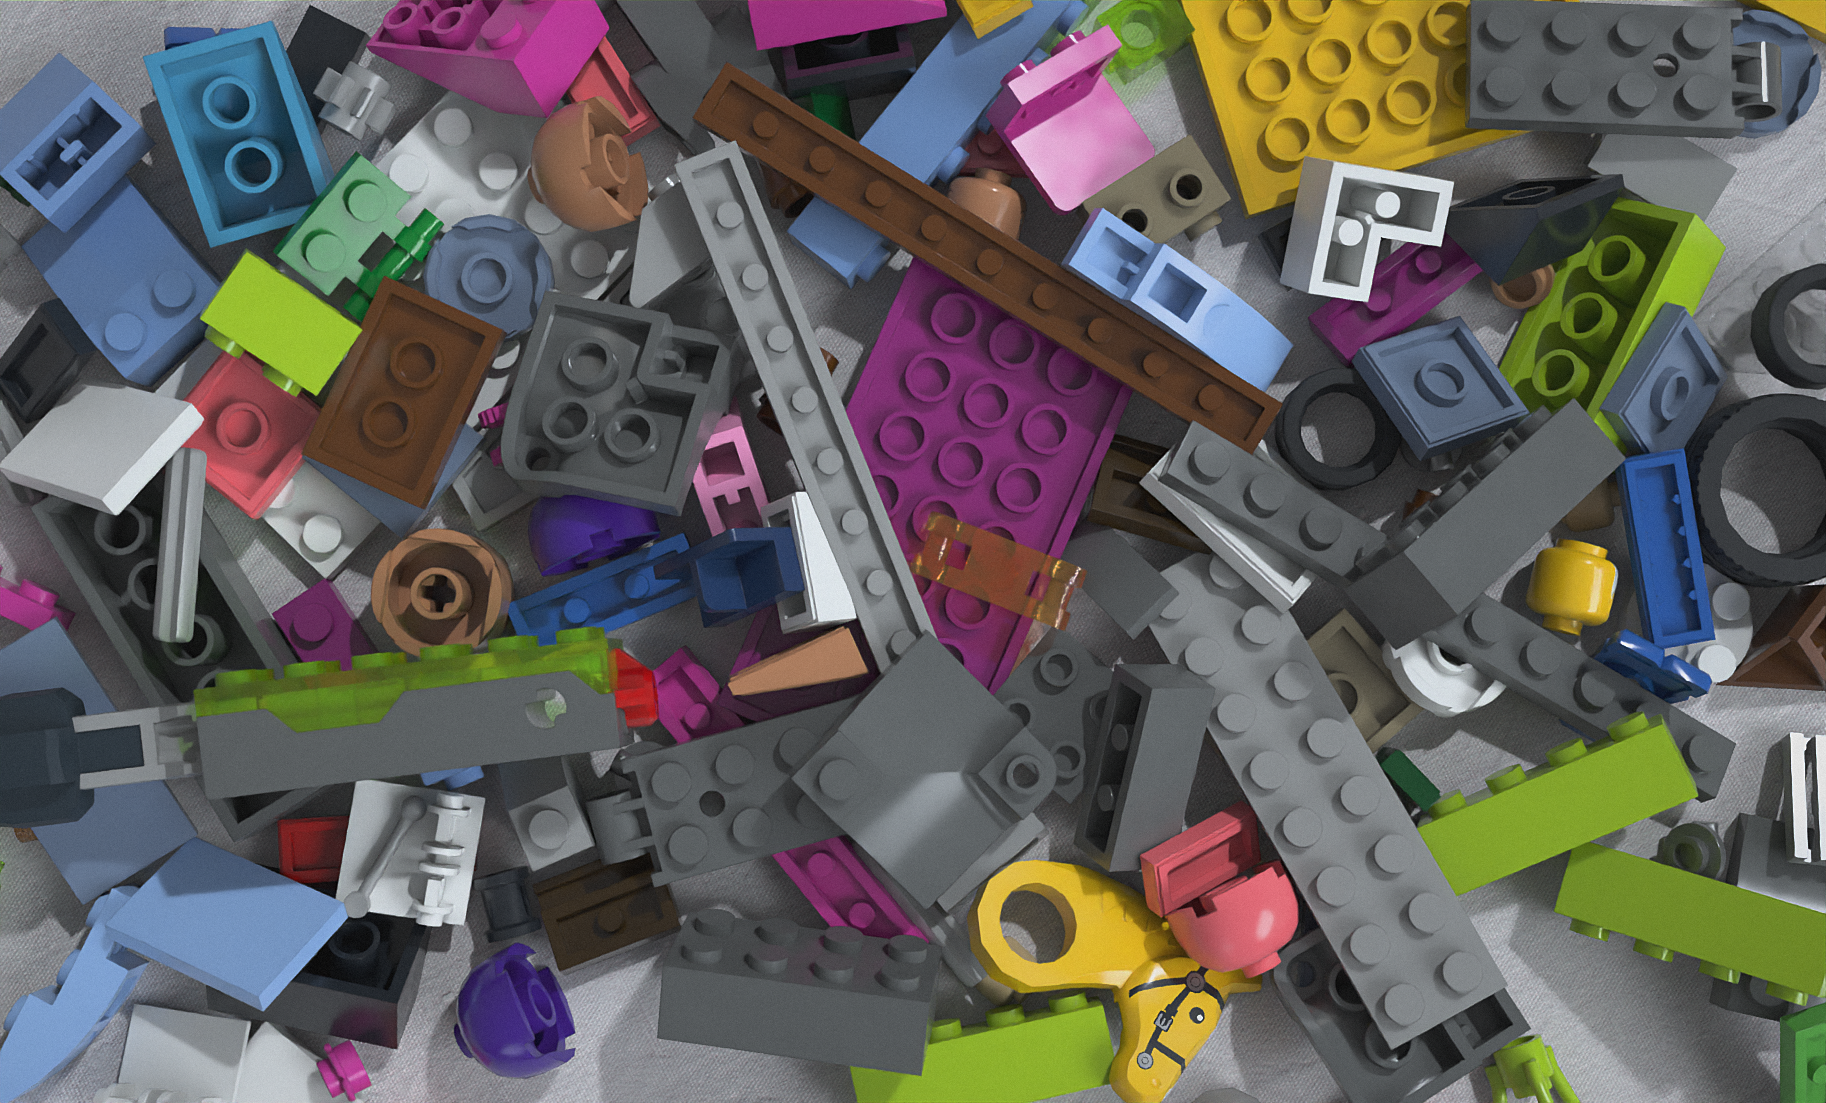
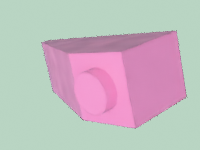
[692,396,772,537]

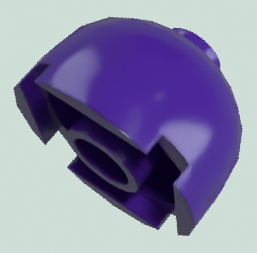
[527,495,661,577]
[454,942,576,1079]

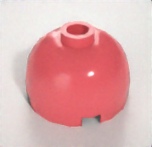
[1164,859,1300,979]

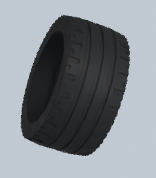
[1684,393,1826,588]

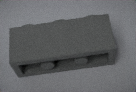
[1073,664,1216,872]

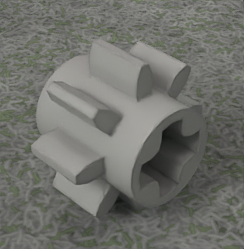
[313,61,397,141]

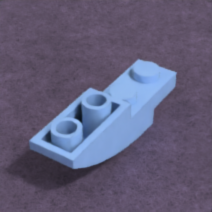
[1061,208,1293,392]
[0,882,149,1103]

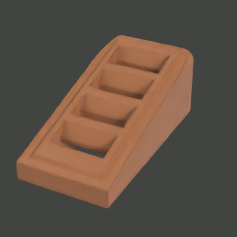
[727,624,868,696]

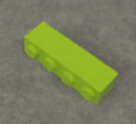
[1417,711,1698,897]
[1554,842,1826,1006]
[850,990,1115,1103]

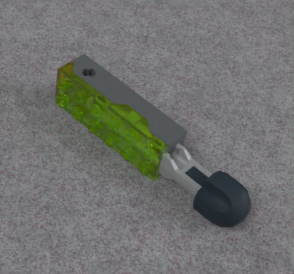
[0,626,659,828]

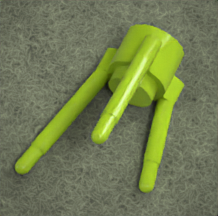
[1484,1034,1581,1103]

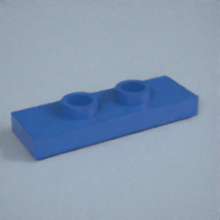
[1615,448,1716,649]

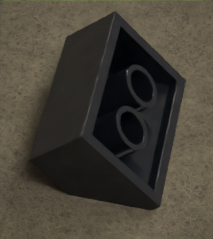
[206,863,432,1050]

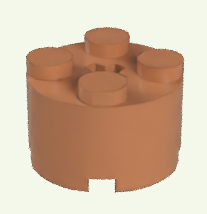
[371,528,515,659]

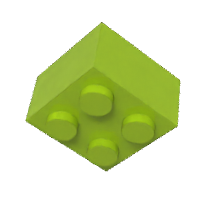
[200,248,363,397]

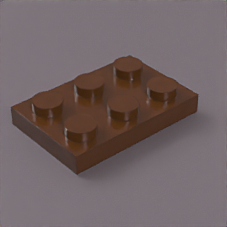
[301,276,507,510]

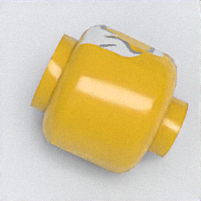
[1525,538,1619,636]

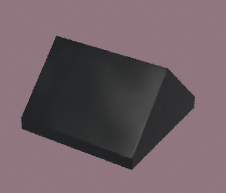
[781,24,916,103]
[1445,174,1624,286]

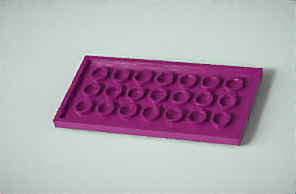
[716,257,1133,722]

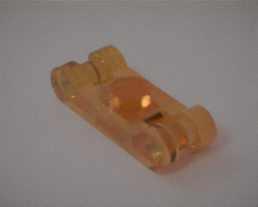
[909,511,1088,632]

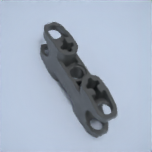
[595,0,789,156]

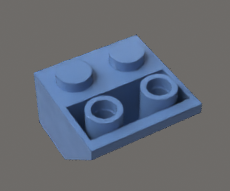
[0,53,156,233]

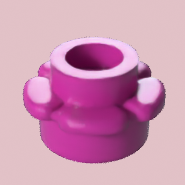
[316,1039,372,1102]

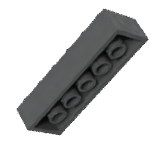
[30,464,338,842]

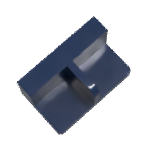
[653,527,805,628]

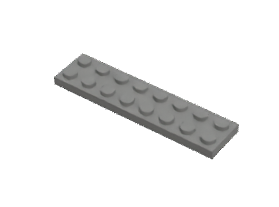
[1148,550,1508,1050]

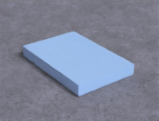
[104,837,348,1012]

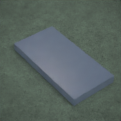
[0,616,198,905]

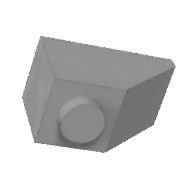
[629,173,713,310]
[497,755,596,871]

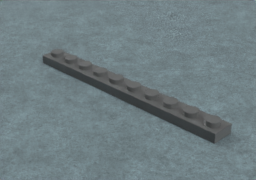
[1158,420,1736,803]

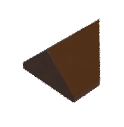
[1716,584,1826,692]

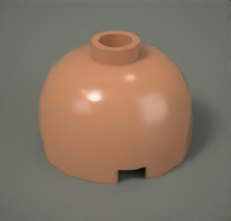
[527,96,649,232]

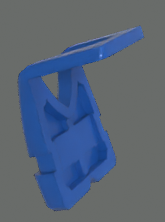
[1559,629,1712,742]

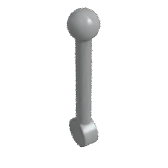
[343,796,427,918]

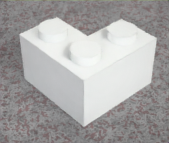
[1280,156,1454,302]

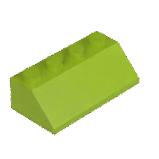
[1499,197,1726,475]

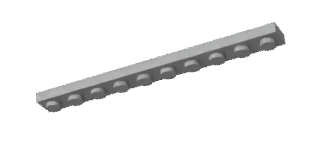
[674,140,938,674]

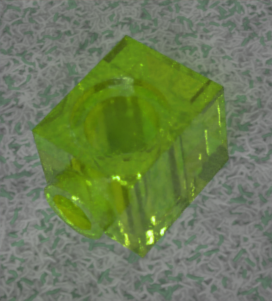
[1091,0,1195,85]

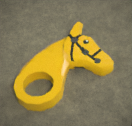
[967,860,1263,1103]

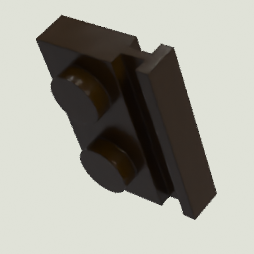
[1086,433,1212,555]
[532,852,683,976]

